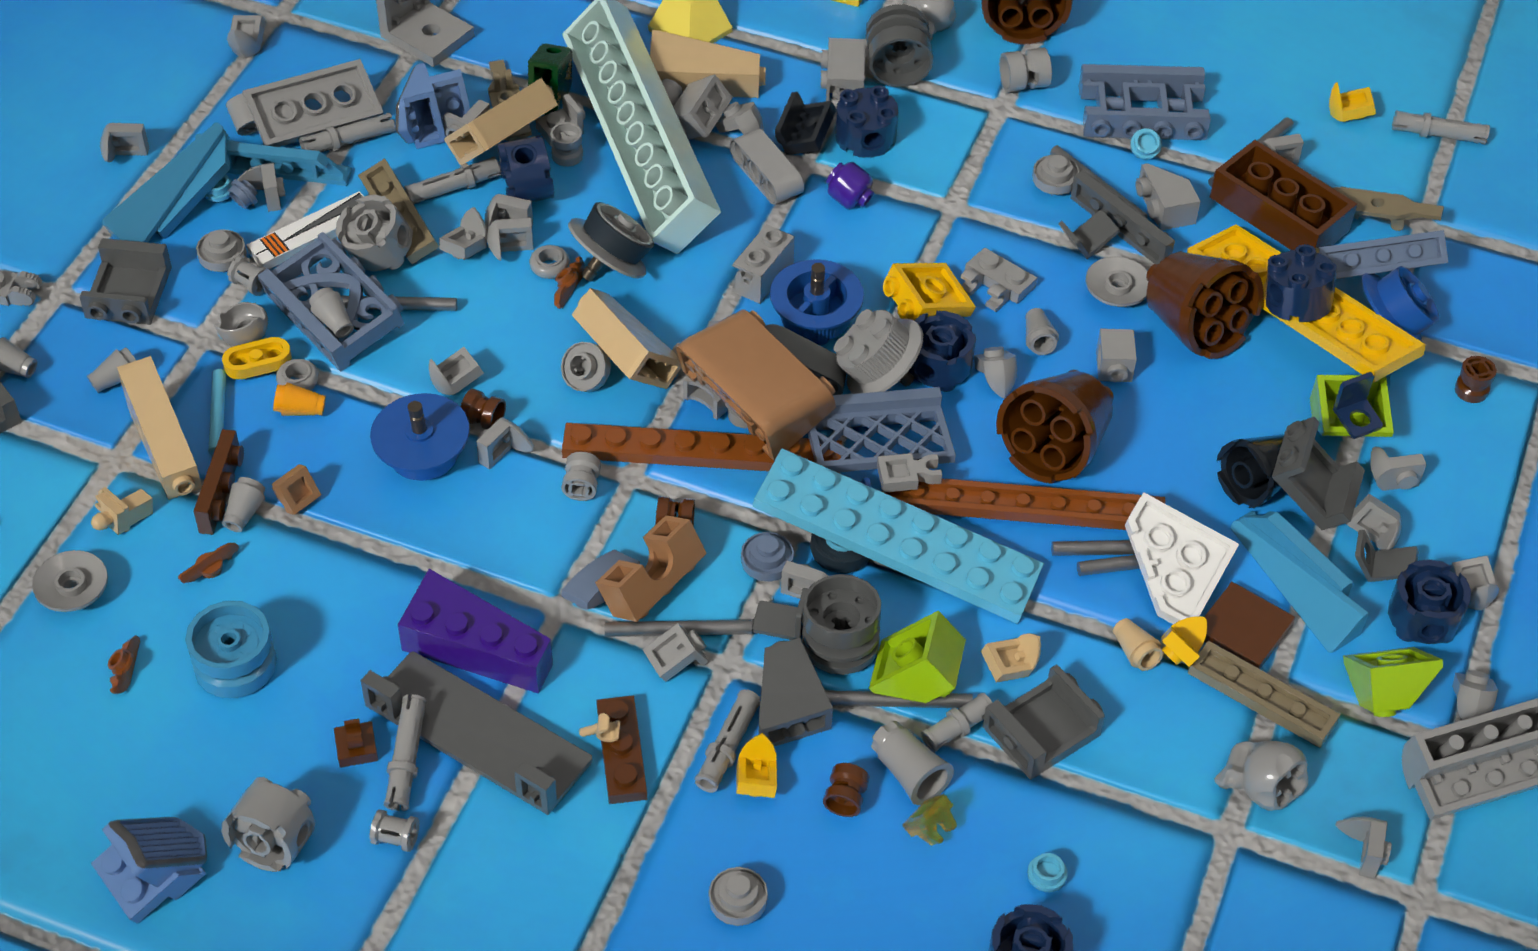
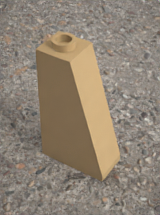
[650,30,766,98]
[444,78,558,165]
[572,288,682,389]
[117,356,202,500]

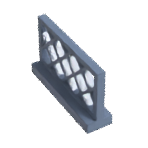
[1315,230,1449,279]
[808,387,956,472]

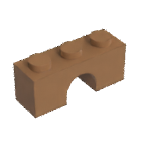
[595,515,707,622]

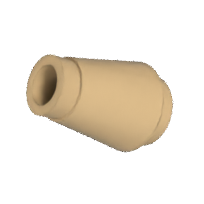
[1113,618,1163,671]

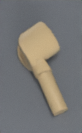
[579,713,621,742]

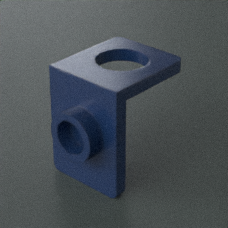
[1333,372,1383,439]

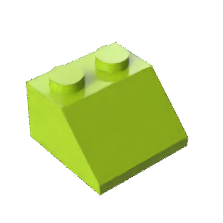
[1310,375,1394,437]
[869,610,966,703]

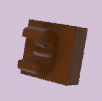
[334,718,378,768]

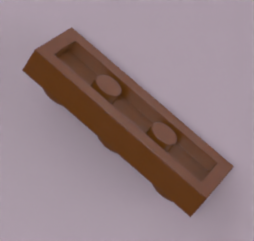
[193,429,244,535]
[596,695,647,804]

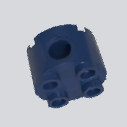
[835,86,899,158]
[497,135,554,202]
[1266,245,1337,322]
[909,311,976,392]
[1388,559,1471,644]
[988,904,1073,951]

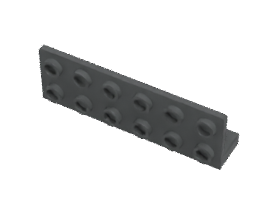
[360,651,593,815]

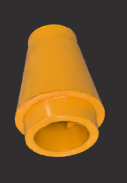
[273,382,326,416]

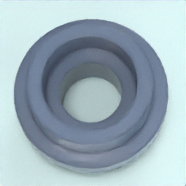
[227,179,258,209]

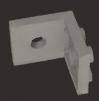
[376,0,475,67]

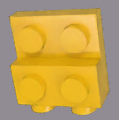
[883,263,976,320]

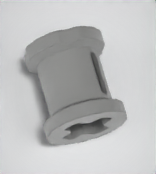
[227,255,267,296]
[369,809,419,852]

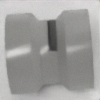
[550,122,583,167]
[561,452,601,501]

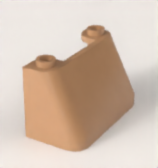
[676,309,836,461]

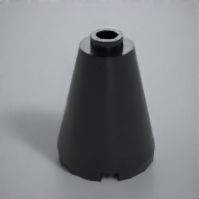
[1217,434,1285,508]

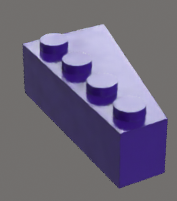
[398,569,553,694]

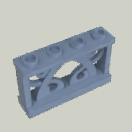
[257,232,405,372]

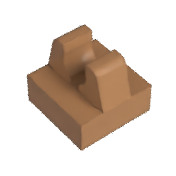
[272,464,321,515]

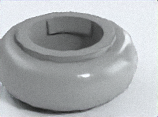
[529,245,570,279]
[276,359,319,390]

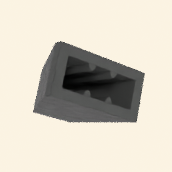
[758,638,833,747]

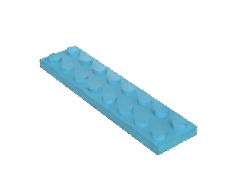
[752,448,1044,624]

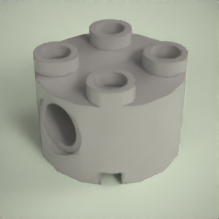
[336,194,413,271]
[221,777,315,872]

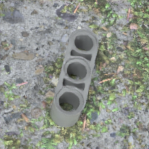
[729,129,804,205]

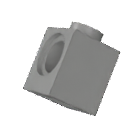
[1096,329,1137,382]

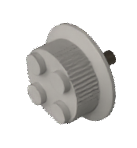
[834,309,923,394]

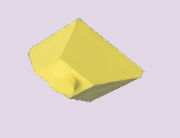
[648,0,732,43]

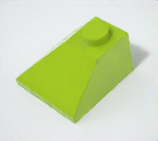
[1343,647,1443,717]

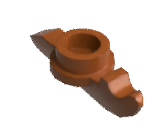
[554,256,585,309]
[178,543,239,583]
[108,635,140,694]

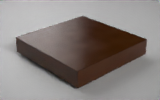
[1204,582,1295,669]

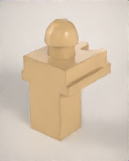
[91,487,153,535]

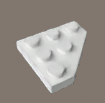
[1125,492,1239,625]

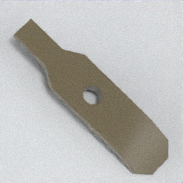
[488,60,532,141]
[1333,187,1444,231]

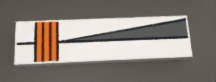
[247,191,363,269]

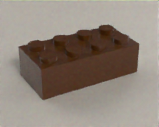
[1209,140,1357,250]

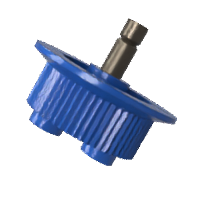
[770,259,864,345]

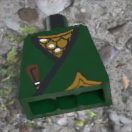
[528,44,572,115]

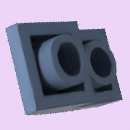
[561,549,640,610]

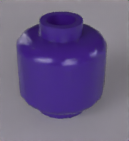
[826,162,874,210]

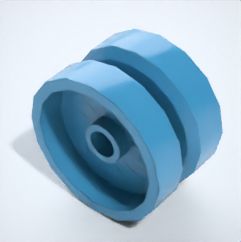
[185,601,277,698]

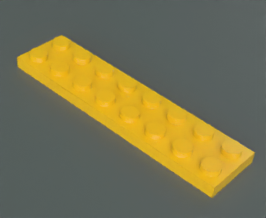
[1187,224,1425,382]

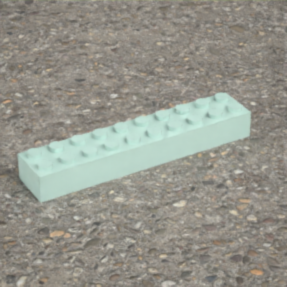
[562,0,721,254]

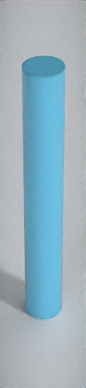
[208,369,226,456]

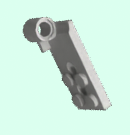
[226,59,384,147]

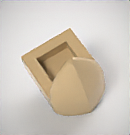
[981,633,1041,683]

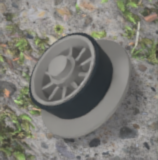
[568,202,654,282]

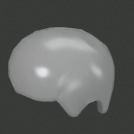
[214,302,268,346]

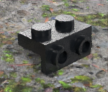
[775,92,836,155]

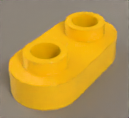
[222,337,292,380]

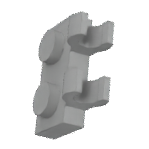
[961,247,1037,312]

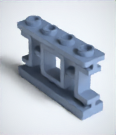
[1078,64,1211,140]

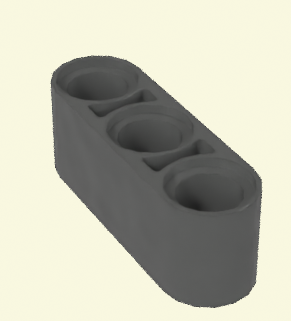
[765,324,847,395]

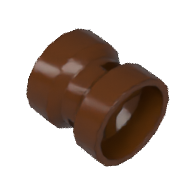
[1455,356,1497,403]
[460,388,506,429]
[655,496,695,525]
[823,763,870,817]

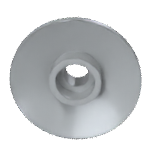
[1086,256,1148,307]
[32,550,108,612]

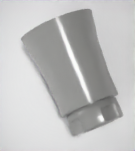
[871,721,954,805]

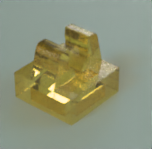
[902,794,957,846]

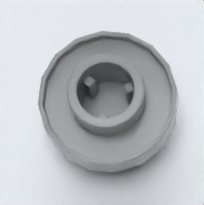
[1032,155,1079,195]
[196,229,247,272]
[561,341,611,392]
[709,867,768,926]

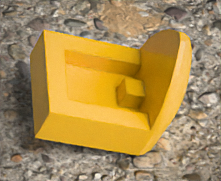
[1329,82,1376,122]
[1161,616,1207,667]
[736,733,777,798]

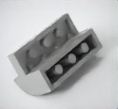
[1402,698,1538,820]

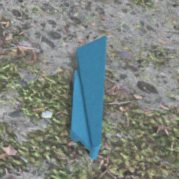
[102,122,230,243]
[195,134,352,186]
[1231,511,1369,653]

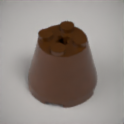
[981,0,1072,44]
[1146,251,1264,359]
[996,370,1114,484]

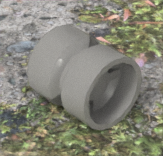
[999,47,1052,92]

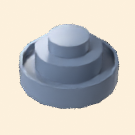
[741,532,794,582]

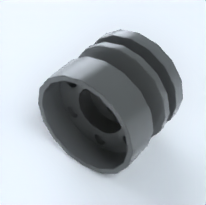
[866,4,933,87]
[802,574,881,675]

